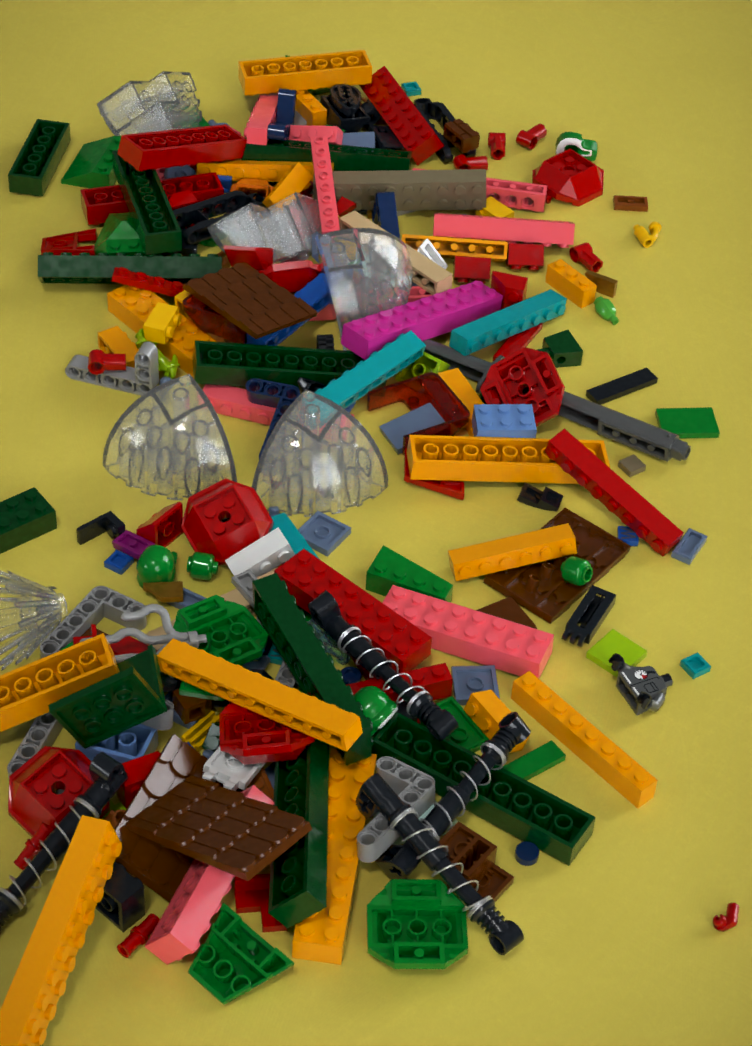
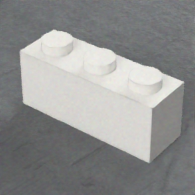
[225,527,295,577]

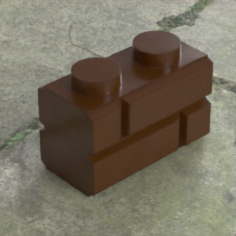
[443,118,480,153]

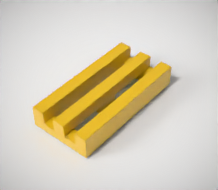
[181,710,219,752]

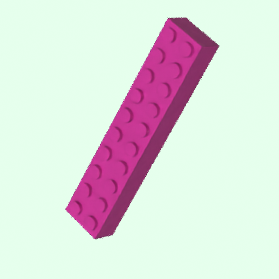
[341,281,503,360]

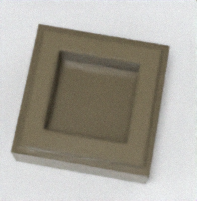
[618,454,646,477]

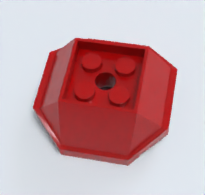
[532,149,604,207]
[258,260,324,293]
[480,347,565,427]
[181,478,274,566]
[219,685,315,765]
[8,746,110,837]

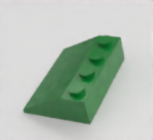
[61,136,121,188]

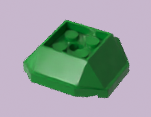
[173,595,269,665]
[367,879,468,969]

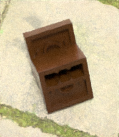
[439,821,514,902]

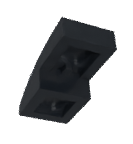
[517,483,563,511]

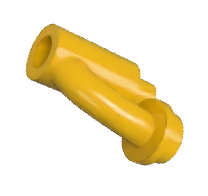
[633,222,662,248]

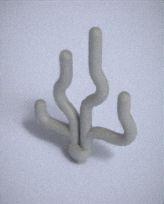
[80,604,207,678]

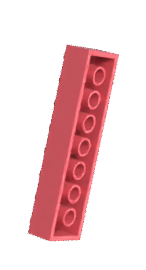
[433,213,575,248]
[382,585,554,679]
[144,785,275,965]

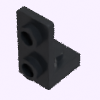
[76,511,125,545]

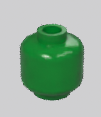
[187,552,218,580]
[560,556,593,586]

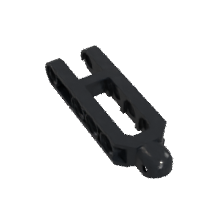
[414,98,476,163]
[173,190,266,244]

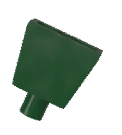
[537,330,583,368]

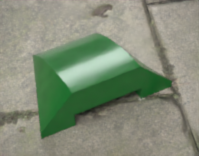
[188,902,294,1005]

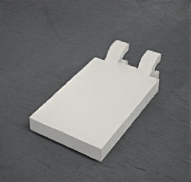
[202,746,265,791]

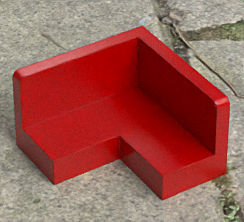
[234,874,287,933]

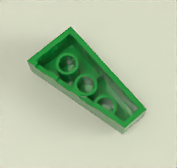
[366,545,453,603]

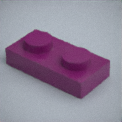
[112,530,155,560]

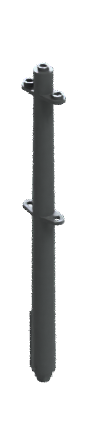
[348,310,691,462]

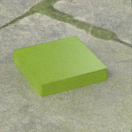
[586,629,647,677]

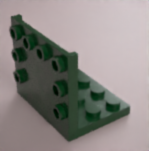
[48,644,167,749]

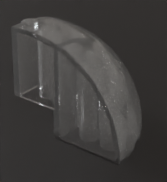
[97,71,202,136]
[207,192,322,264]
[315,228,413,351]
[103,374,237,500]
[252,389,388,517]

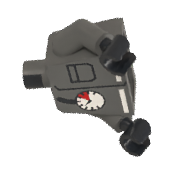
[608,653,673,715]

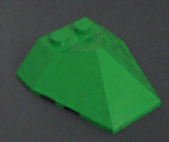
[95,213,162,256]

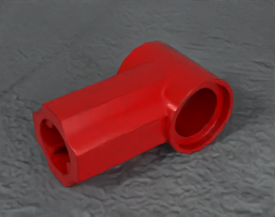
[516,123,547,150]
[488,132,506,160]
[453,155,488,170]
[569,242,603,272]
[88,349,126,375]

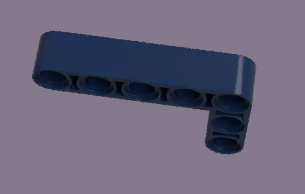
[267,88,296,141]
[372,192,400,268]
[245,378,302,475]

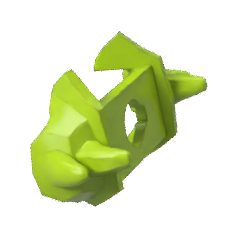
[135,329,180,379]

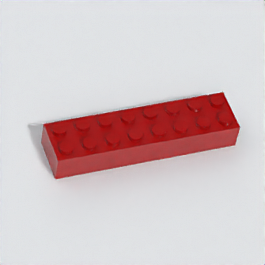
[359,66,444,166]
[117,124,247,171]
[80,172,224,225]
[274,549,432,673]

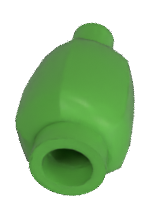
[594,297,619,325]

